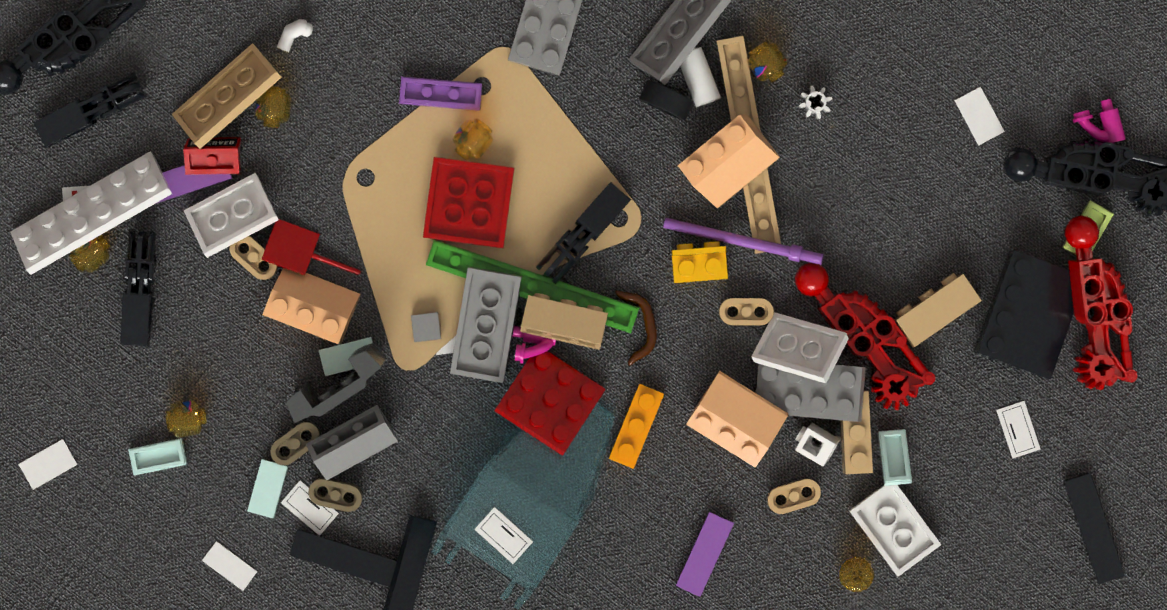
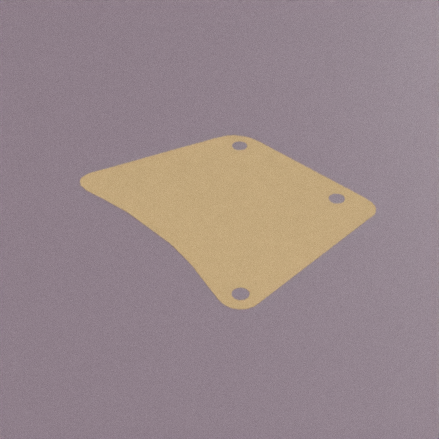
[343,47,641,371]

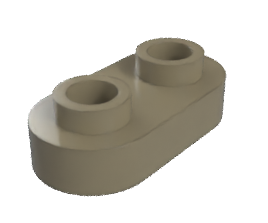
[270,422,320,465]
[308,477,363,512]

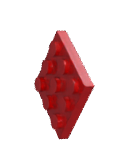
[423,157,515,249]
[494,351,606,456]

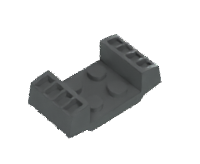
[286,343,387,423]

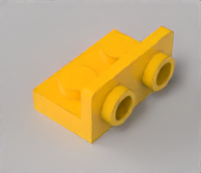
[671,241,728,283]

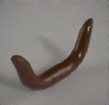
[615,290,657,366]

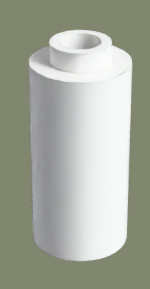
[680,46,721,108]

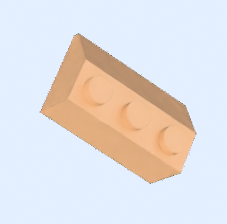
[678,114,780,208]
[262,268,361,344]
[686,371,789,468]

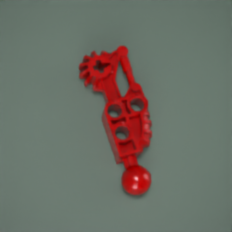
[1064,215,1138,390]
[795,262,935,410]

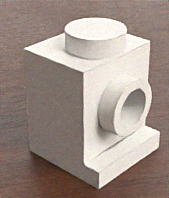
[795,423,841,466]

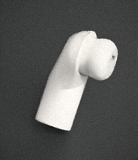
[277,19,313,52]

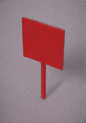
[261,219,361,276]

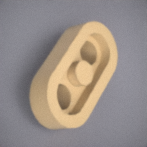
[229,236,278,280]
[719,298,774,325]
[767,478,821,514]

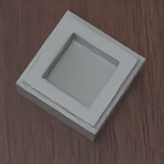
[411,312,442,342]

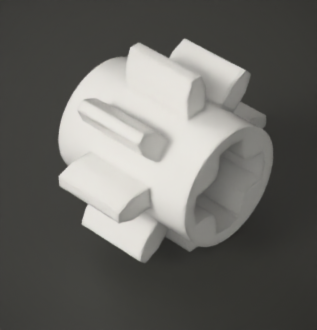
[798,86,832,119]

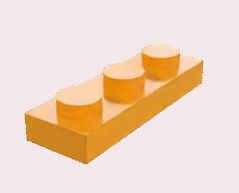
[609,384,664,469]

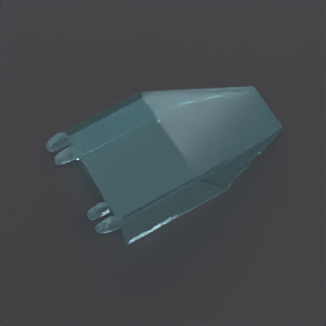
[431,404,615,610]

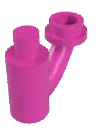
[1073,99,1126,143]
[513,326,556,364]

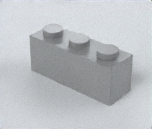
[306,405,398,481]

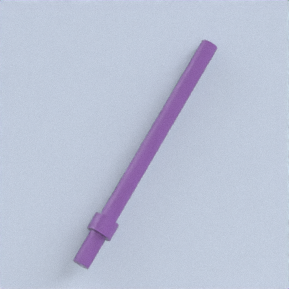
[664,218,824,265]

